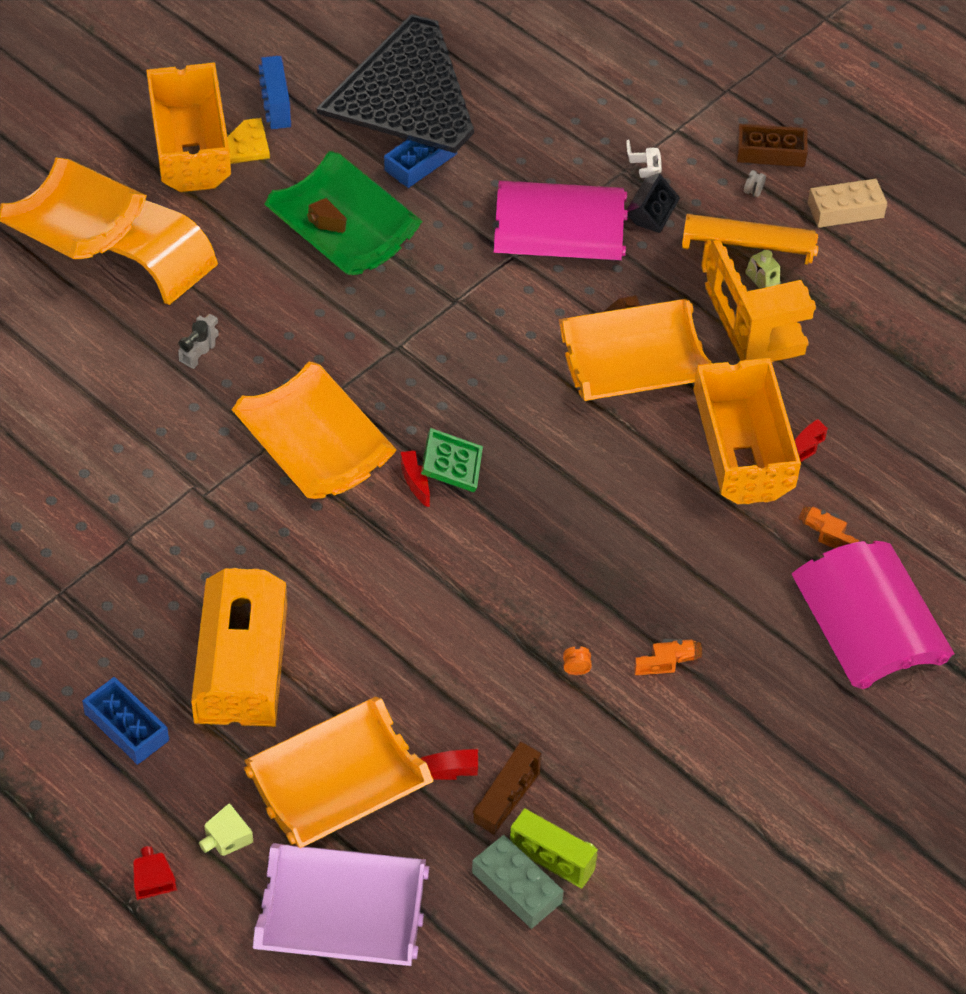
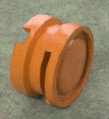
[563,646,592,675]

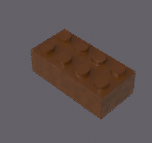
[737,124,808,167]

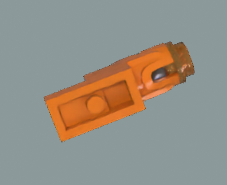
[799,506,859,549]
[634,639,702,675]

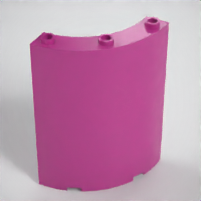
[494,181,627,260]
[791,541,954,690]

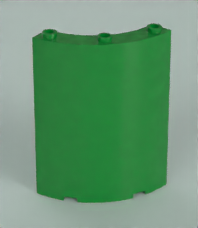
[264,151,422,275]

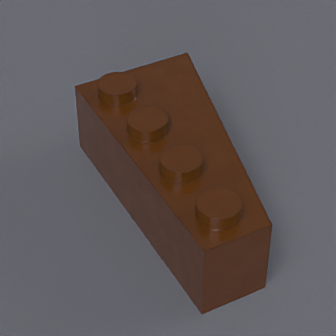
[473,741,542,835]

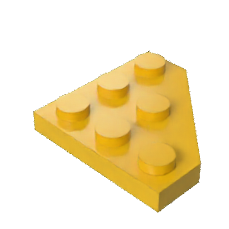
[227,118,270,164]

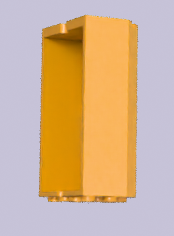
[146,63,231,192]
[694,358,801,504]
[191,568,287,727]

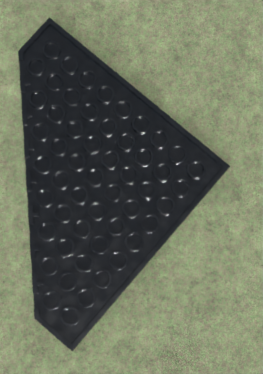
[316,14,474,153]

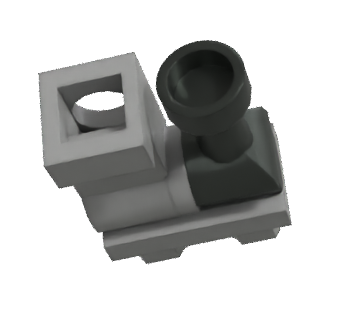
[178,314,219,369]

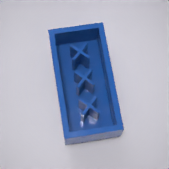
[259,56,291,129]
[384,140,457,188]
[82,677,169,765]

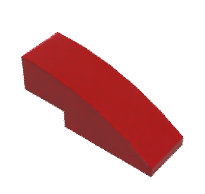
[795,419,828,462]
[401,451,430,507]
[420,749,478,780]

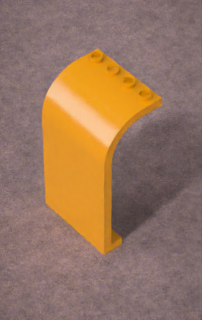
[109,200,218,305]

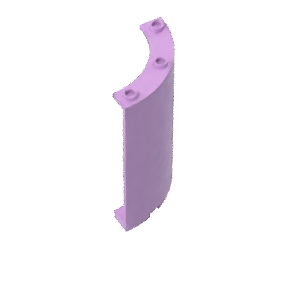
[253,843,429,966]

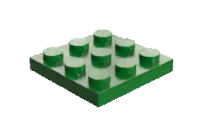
[421,428,483,492]

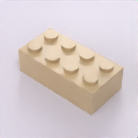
[808,179,887,228]

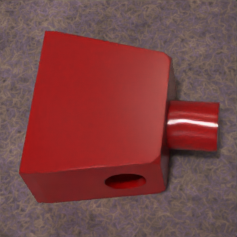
[133,846,177,900]

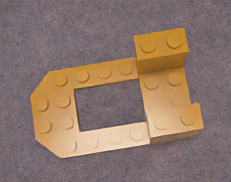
[702,239,816,362]

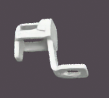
[627,140,662,178]

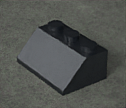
[627,173,680,233]

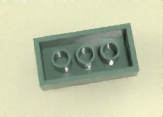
[472,835,564,929]

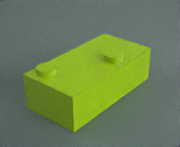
[510,808,598,889]

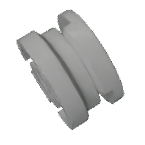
[744,170,766,197]

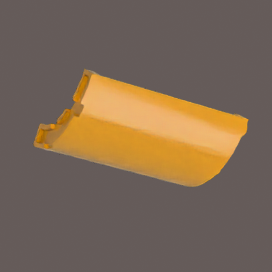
[0,157,147,259]
[682,214,818,265]
[559,299,713,401]
[232,361,397,499]
[244,696,433,848]

